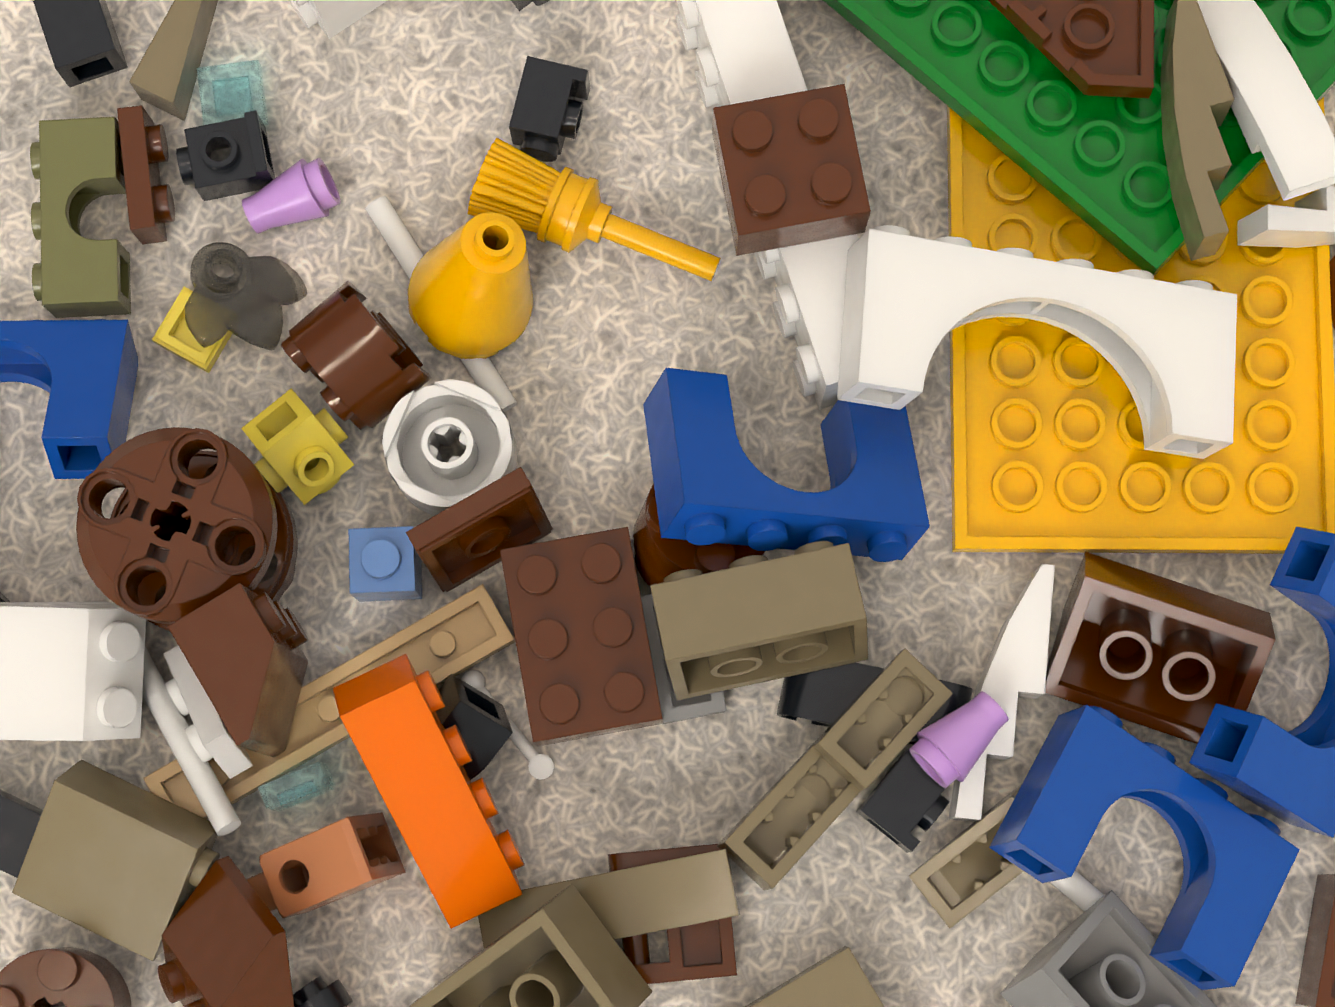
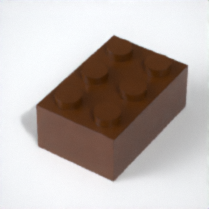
[500,527,663,747]

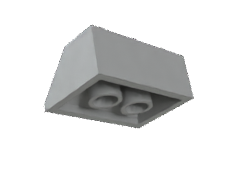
[1000,890,1217,1007]

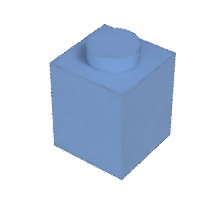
[348,526,422,602]

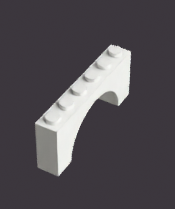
[837,225,1237,459]

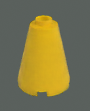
[407,212,533,359]

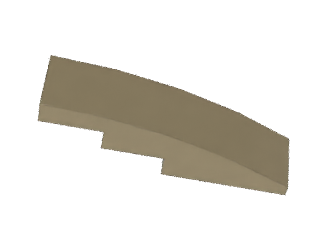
[1160,0,1235,261]
[909,724,1133,928]
[478,849,740,948]

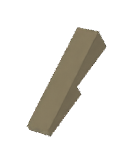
[129,0,218,121]
[717,648,953,891]

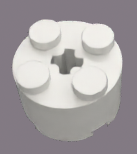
[382,379,517,516]

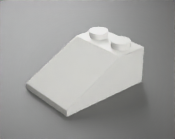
[0,601,146,741]

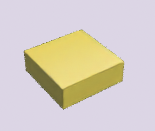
[152,286,241,373]

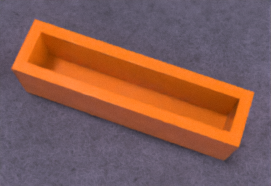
[333,654,525,929]

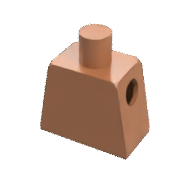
[247,812,406,918]

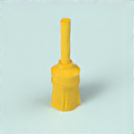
[467,138,721,281]

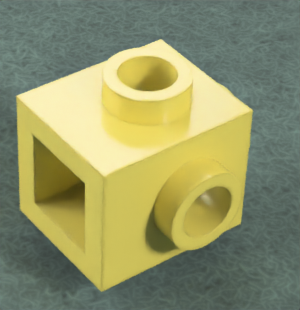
[241,388,354,505]

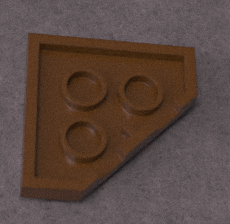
[988,0,1154,98]

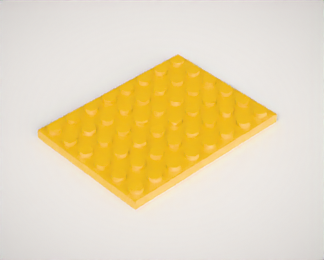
[947,97,1335,554]

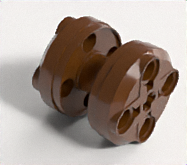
[76,427,298,632]

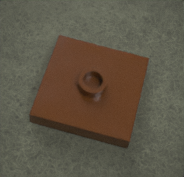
[406,467,553,592]

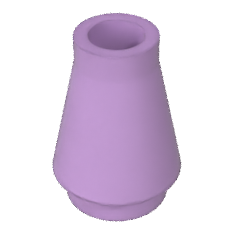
[242,158,341,234]
[909,691,1009,788]

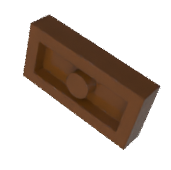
[117,105,175,245]

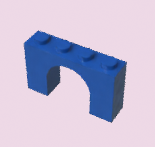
[0,319,138,479]
[643,368,930,562]
[1189,527,1335,838]
[989,705,1300,990]

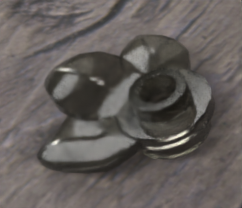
[185,242,307,351]

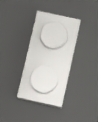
[163,645,253,779]

